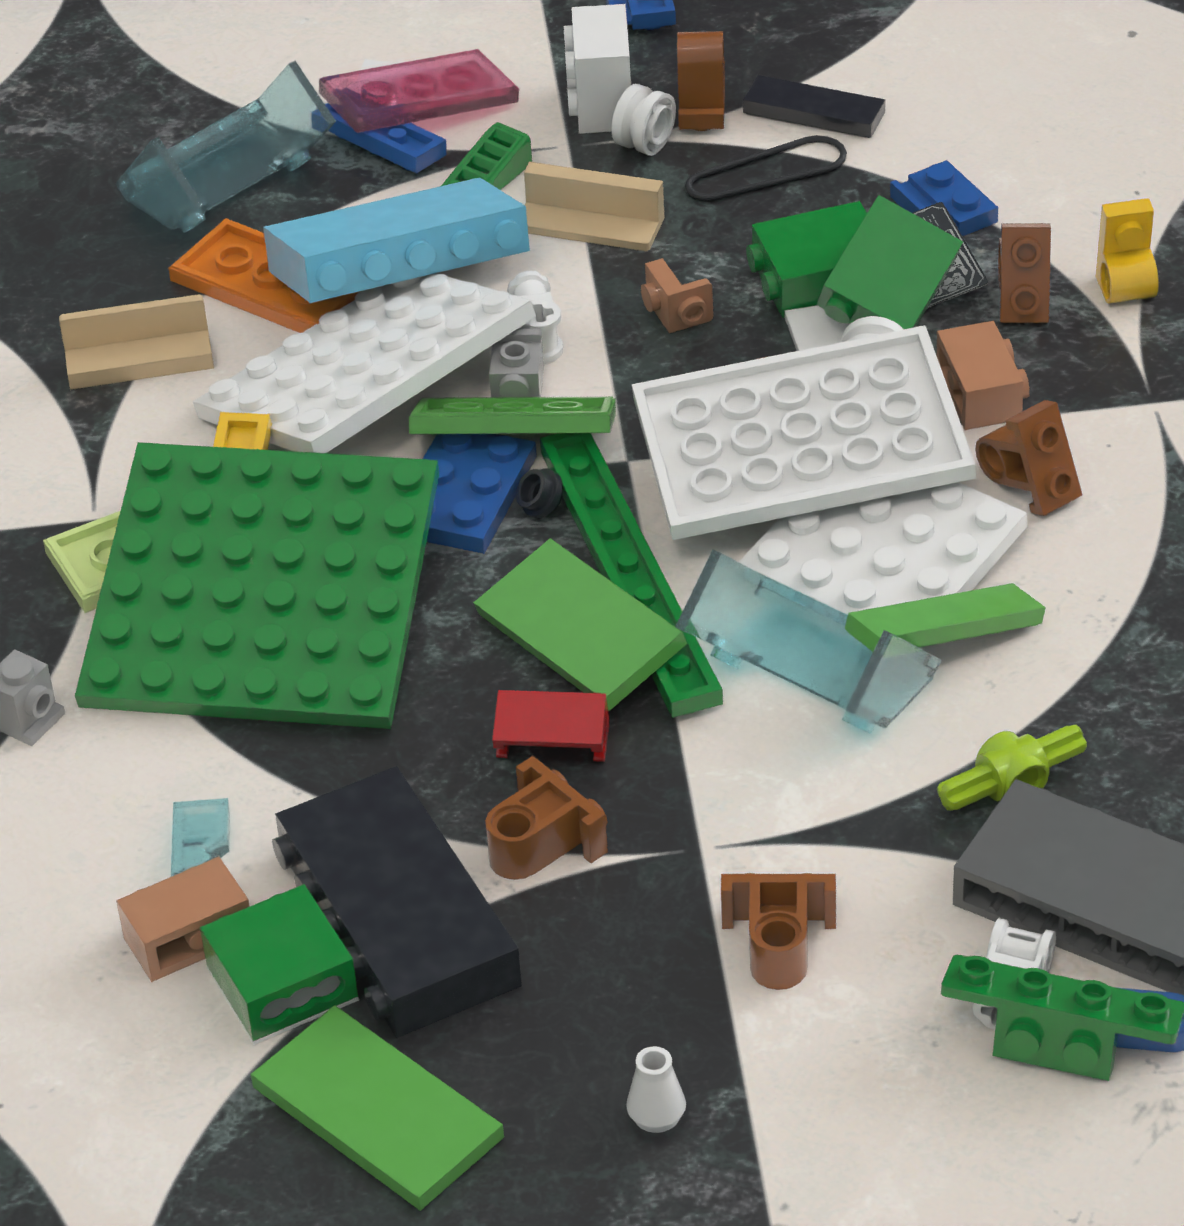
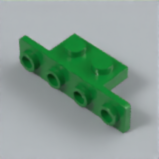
[941,954,1184,1081]

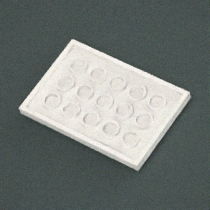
[193,273,536,453]
[632,325,976,540]

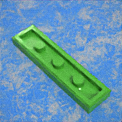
[845,583,1046,655]

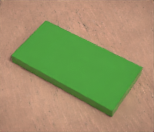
[409,396,616,434]
[473,538,687,711]
[251,1005,504,1211]

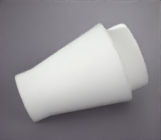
[626,1046,686,1133]

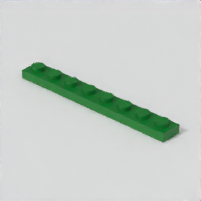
[540,433,723,718]

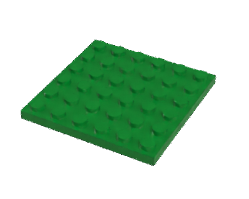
[75,442,440,729]

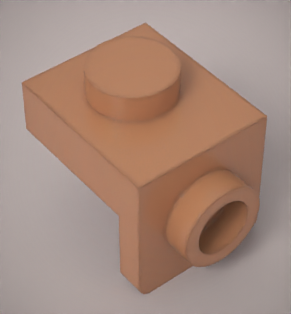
[641,258,713,333]

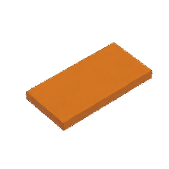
[168,218,361,333]

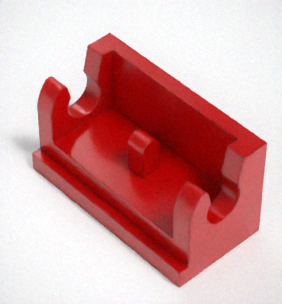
[492,690,609,761]

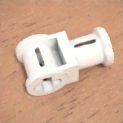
[507,271,563,364]
[972,918,1056,1030]

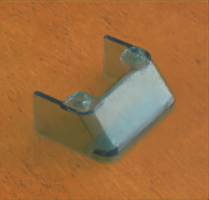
[116,61,336,233]
[675,549,942,734]

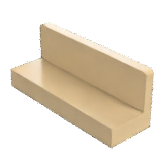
[524,162,664,251]
[59,294,214,390]

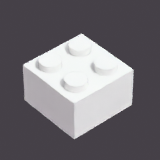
[564,4,631,134]

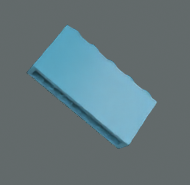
[263,177,530,303]

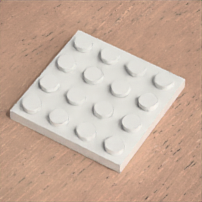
[738,482,1027,659]

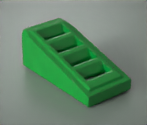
[441,122,532,190]

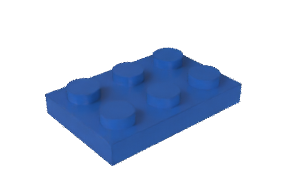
[423,434,537,554]

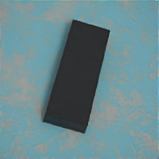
[743,75,886,138]

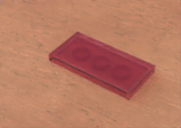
[319,49,519,133]

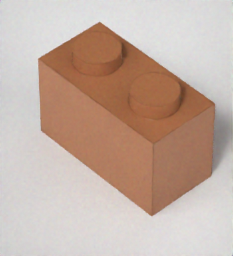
[936,321,1029,430]
[116,856,250,982]

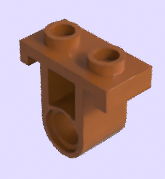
[677,31,725,131]
[998,223,1051,323]
[975,400,1083,516]
[485,756,608,880]
[721,873,836,990]

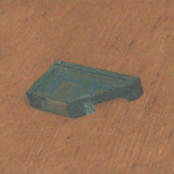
[171,798,230,877]

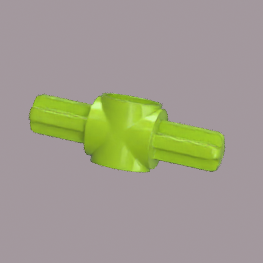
[937,725,1087,811]

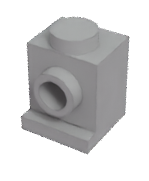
[489,329,544,397]
[0,649,65,746]

